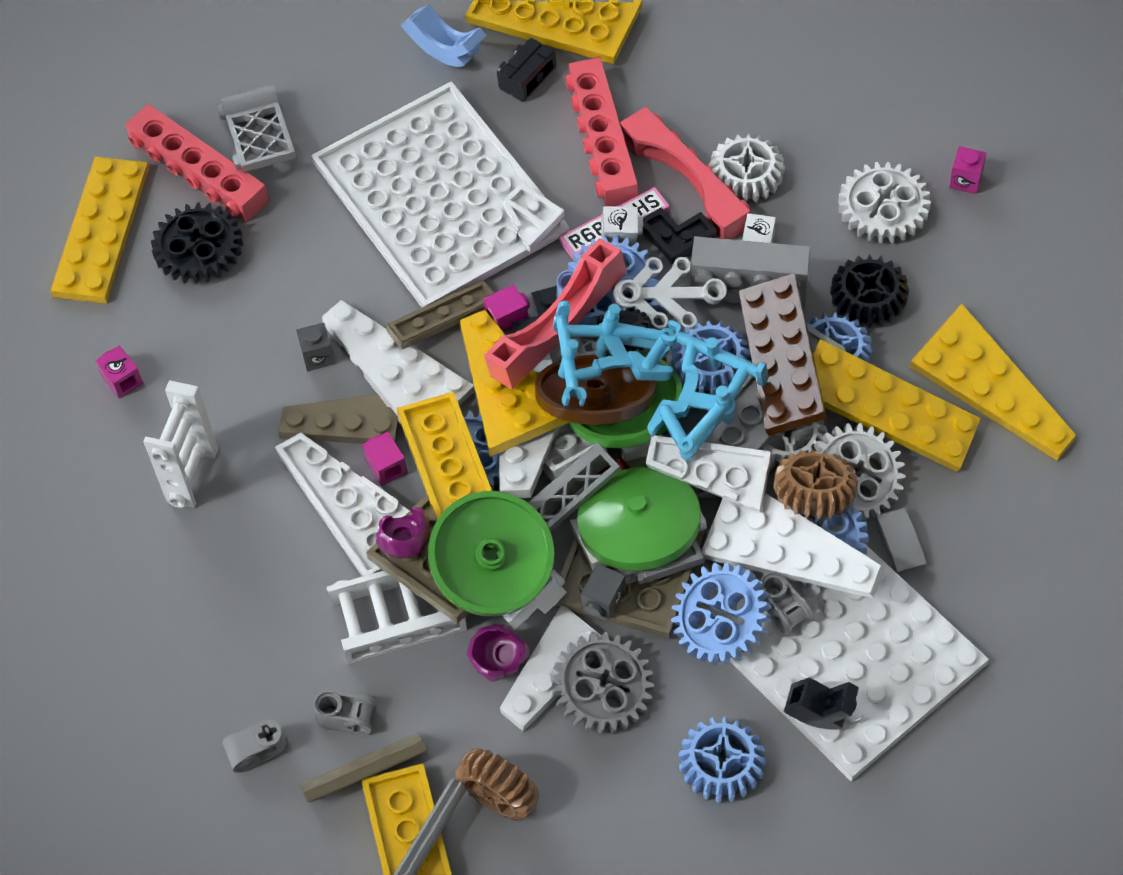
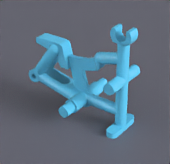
[553,301,674,406]
[648,320,769,461]

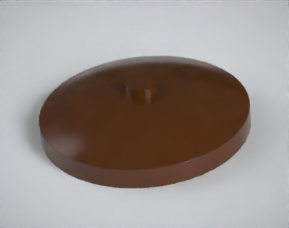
[535,354,656,425]

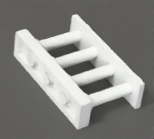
[143,380,219,508]
[327,571,467,664]

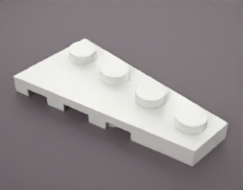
[646,435,772,512]
[500,606,602,732]

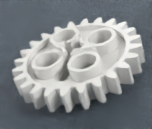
[838,162,931,243]
[814,423,906,521]

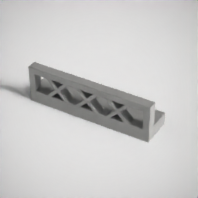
[528,442,622,532]

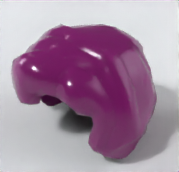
[376,507,431,559]
[467,624,530,682]

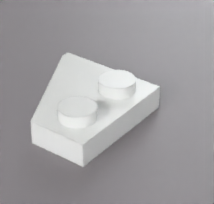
[503,183,565,252]

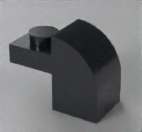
[784,677,859,730]

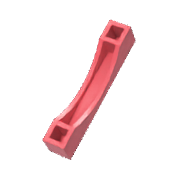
[620,106,751,240]
[484,238,627,390]

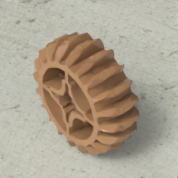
[774,449,858,520]
[455,748,540,821]

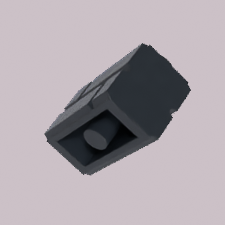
[497,38,557,102]

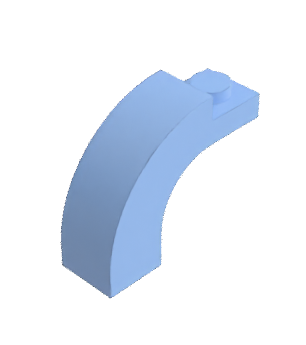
[400,4,487,67]

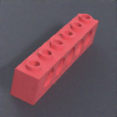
[565,57,638,206]
[125,104,269,223]

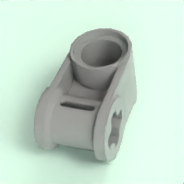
[760,572,813,635]
[314,691,377,735]
[222,719,287,773]

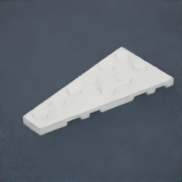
[322,300,474,424]
[499,360,561,498]
[275,433,409,577]
[702,493,884,599]

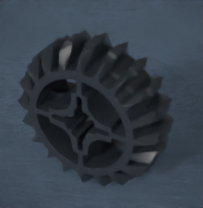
[830,254,909,328]

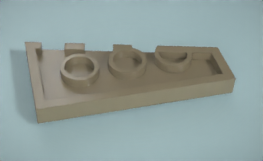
[278,394,400,444]

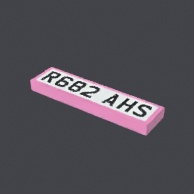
[559,187,670,261]

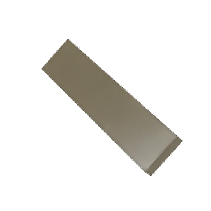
[386,280,494,350]
[300,733,427,802]

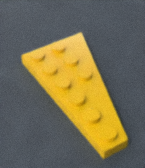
[465,0,643,64]
[910,304,1076,461]
[460,310,569,457]

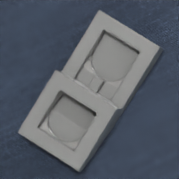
[875,508,927,573]

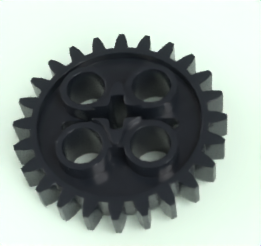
[151,202,244,284]

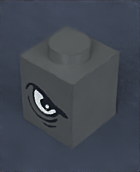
[296,322,335,372]
[581,564,626,620]

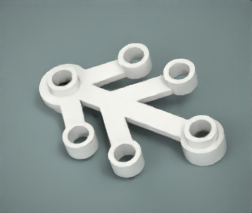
[613,257,727,331]

